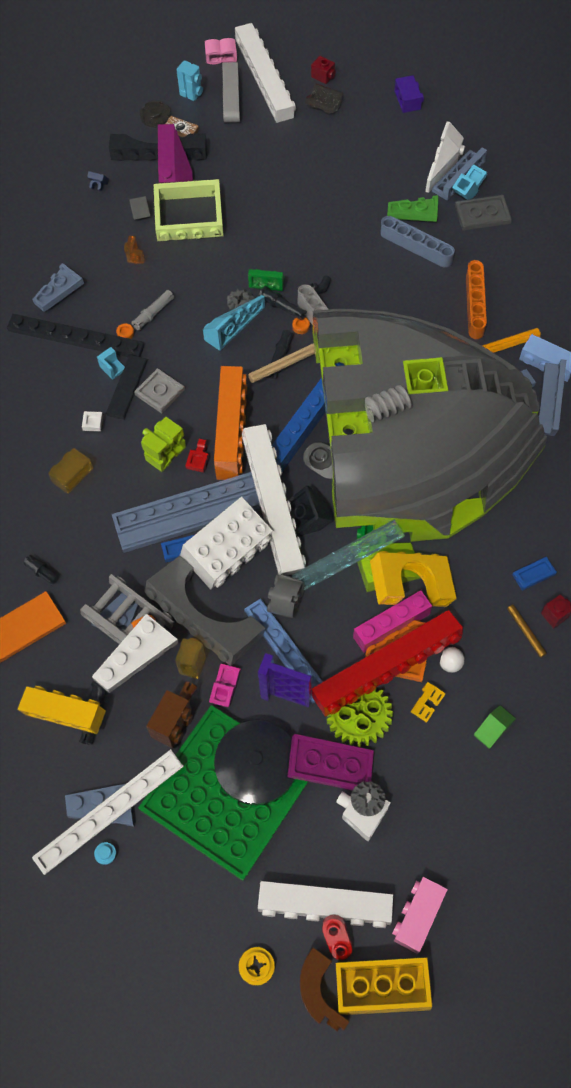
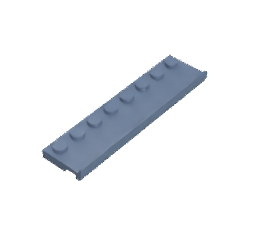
[112,472,261,553]

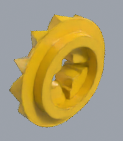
[239,947,275,985]

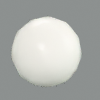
[440,647,465,673]

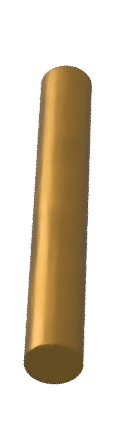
[507,605,547,658]

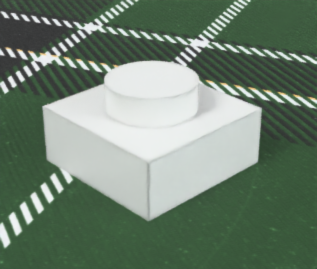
[82,411,103,431]

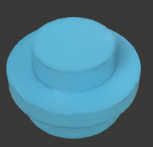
[94,842,116,865]

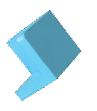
[97,347,124,380]

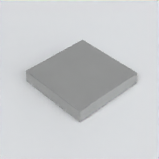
[134,368,185,414]

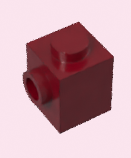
[311,56,336,84]
[541,594,571,629]

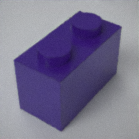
[394,75,424,113]

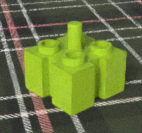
[141,417,186,472]

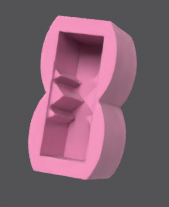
[205,38,237,65]

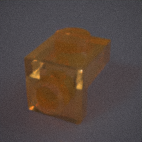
[124,236,145,264]

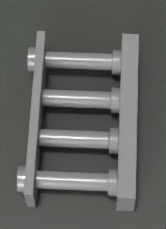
[80,574,174,645]

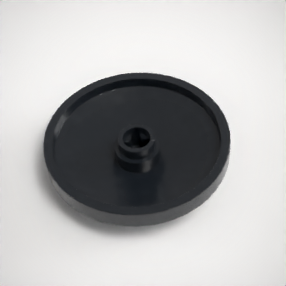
[214,720,295,805]

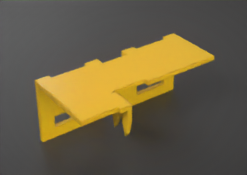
[411,682,445,723]

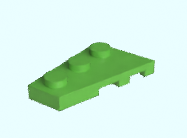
[387,195,438,222]

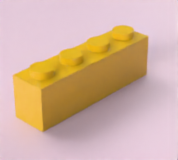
[17,686,106,734]

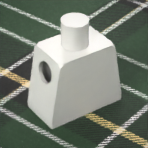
[336,791,390,842]

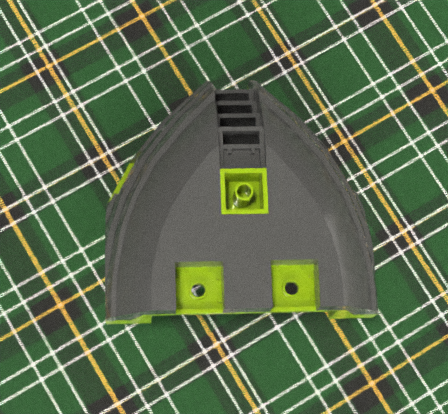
[313,309,547,542]

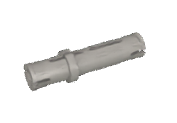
[131,290,174,330]

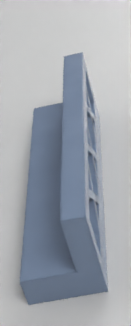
[432,148,487,201]
[539,359,567,436]

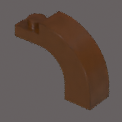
[300,948,349,1032]

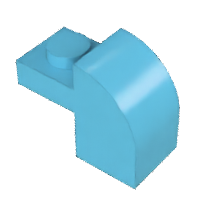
[452,164,488,200]

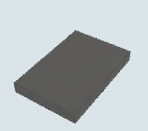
[455,195,512,231]

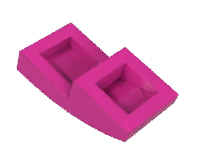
[209,664,241,707]

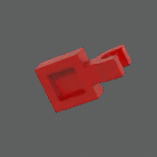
[185,439,209,473]

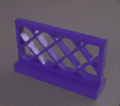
[258,653,311,708]

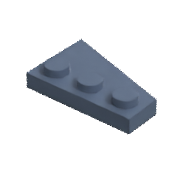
[32,263,84,312]
[65,784,134,827]

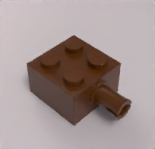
[146,681,197,748]

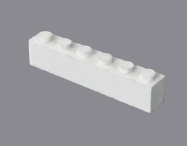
[258,881,393,928]

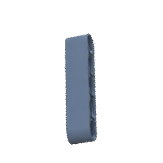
[380,216,455,267]

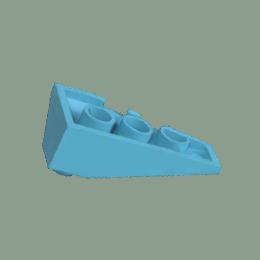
[203,295,265,351]

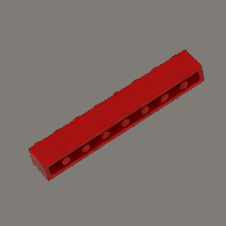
[311,610,463,717]

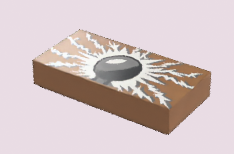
[166,116,199,137]

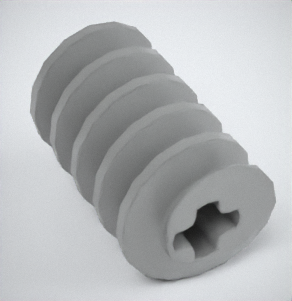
[365,385,412,423]

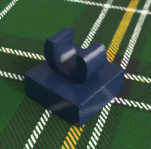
[87,171,109,191]

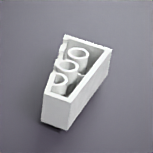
[92,614,178,693]

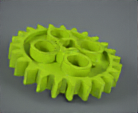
[327,689,393,747]

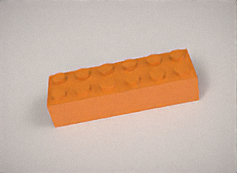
[214,366,247,480]

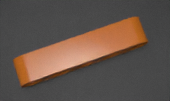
[466,260,487,339]

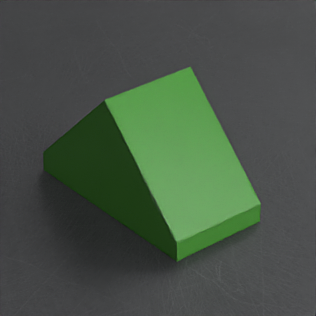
[474,706,516,749]

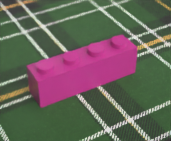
[353,590,432,653]

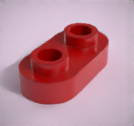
[322,914,352,960]

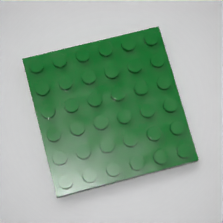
[138,705,309,882]

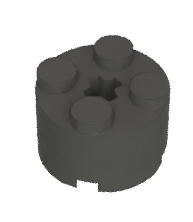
[267,574,305,618]

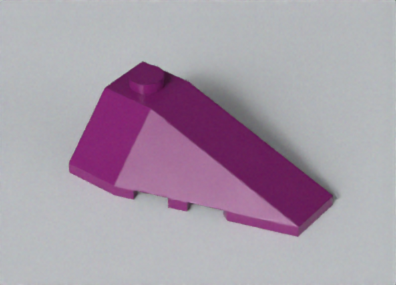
[158,124,193,184]

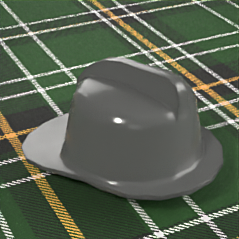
[303,442,333,479]

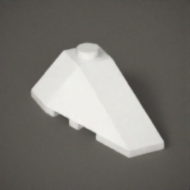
[426,121,465,193]

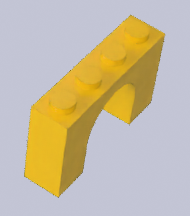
[370,551,457,607]

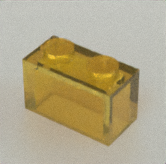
[48,448,93,494]
[175,638,206,679]

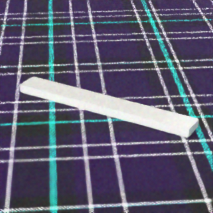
[32,749,184,875]

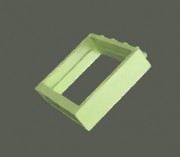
[154,179,223,241]

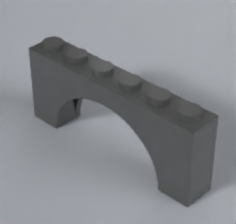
[145,556,265,666]

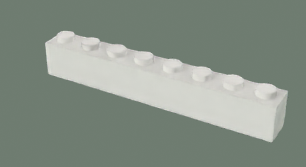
[235,23,296,123]
[242,424,306,576]

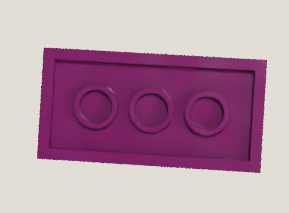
[288,734,374,792]

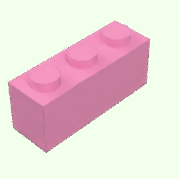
[392,877,447,954]

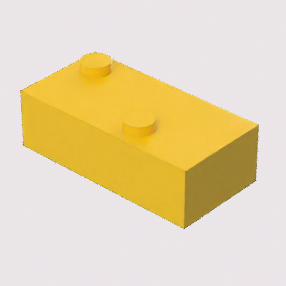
[336,958,432,1015]

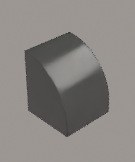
[129,196,150,220]

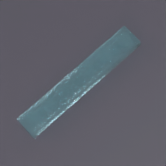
[292,519,405,590]

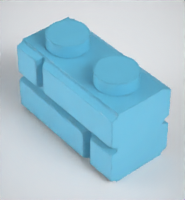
[177,61,203,101]

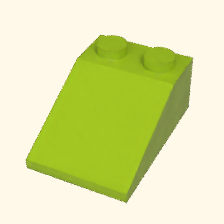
[356,543,420,592]

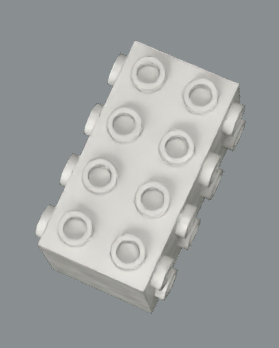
[180,496,273,589]

